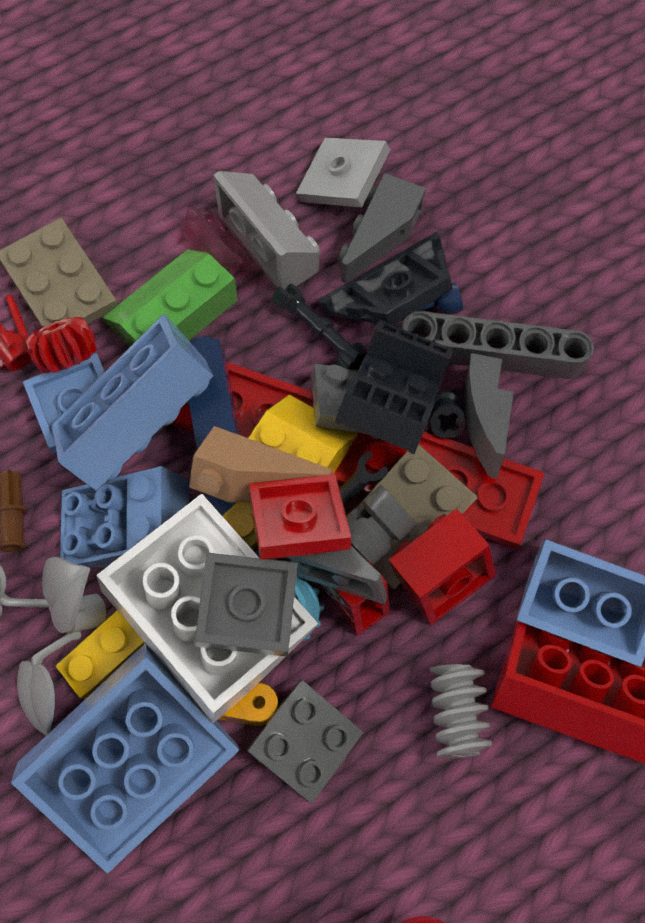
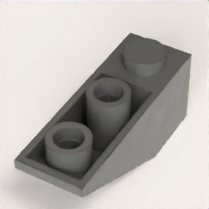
[337,173,426,283]

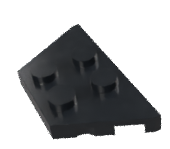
[317,232,453,325]

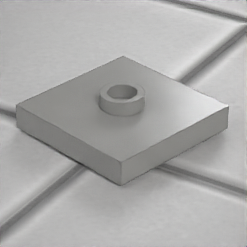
[296,138,390,207]

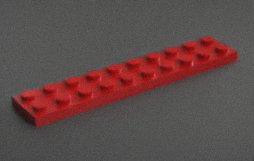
[169,362,545,550]

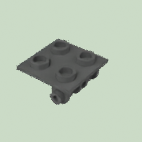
[247,679,364,804]

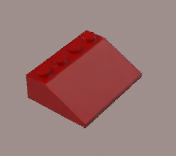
[491,620,645,764]

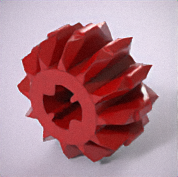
[26,316,97,374]

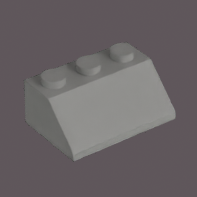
[213,171,320,290]

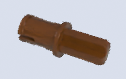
[0,470,28,552]

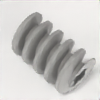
[430,664,492,759]

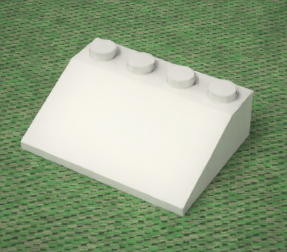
[96,494,318,723]

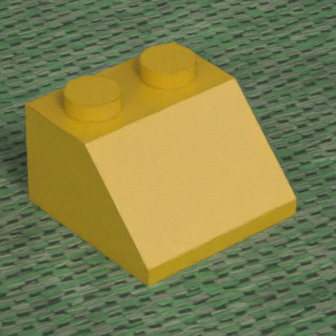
[248,395,358,474]

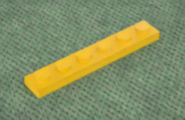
[56,502,258,699]

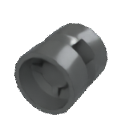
[346,485,417,565]

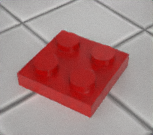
[249,474,351,560]

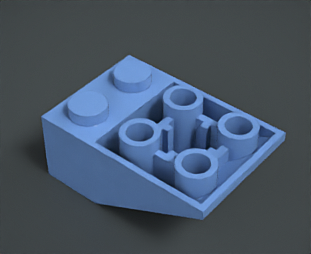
[60,466,189,568]

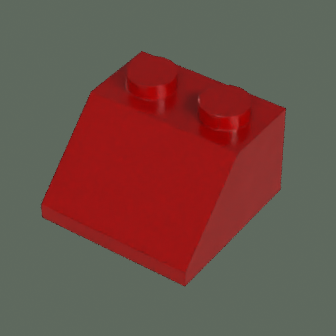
[389,508,496,625]

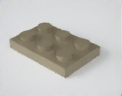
[0,218,118,328]
[356,445,478,590]

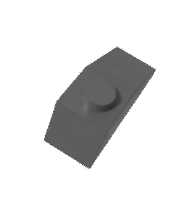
[268,546,387,604]

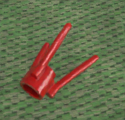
[0,294,32,371]

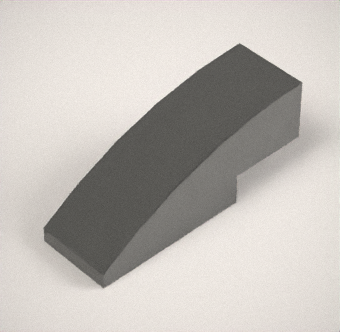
[463,353,514,479]

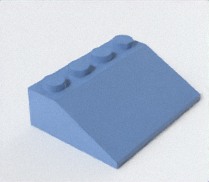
[11,643,239,874]

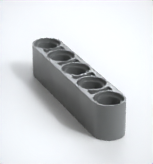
[402,311,594,379]

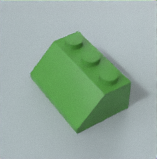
[102,249,238,347]

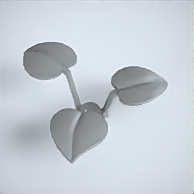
[0,556,106,735]

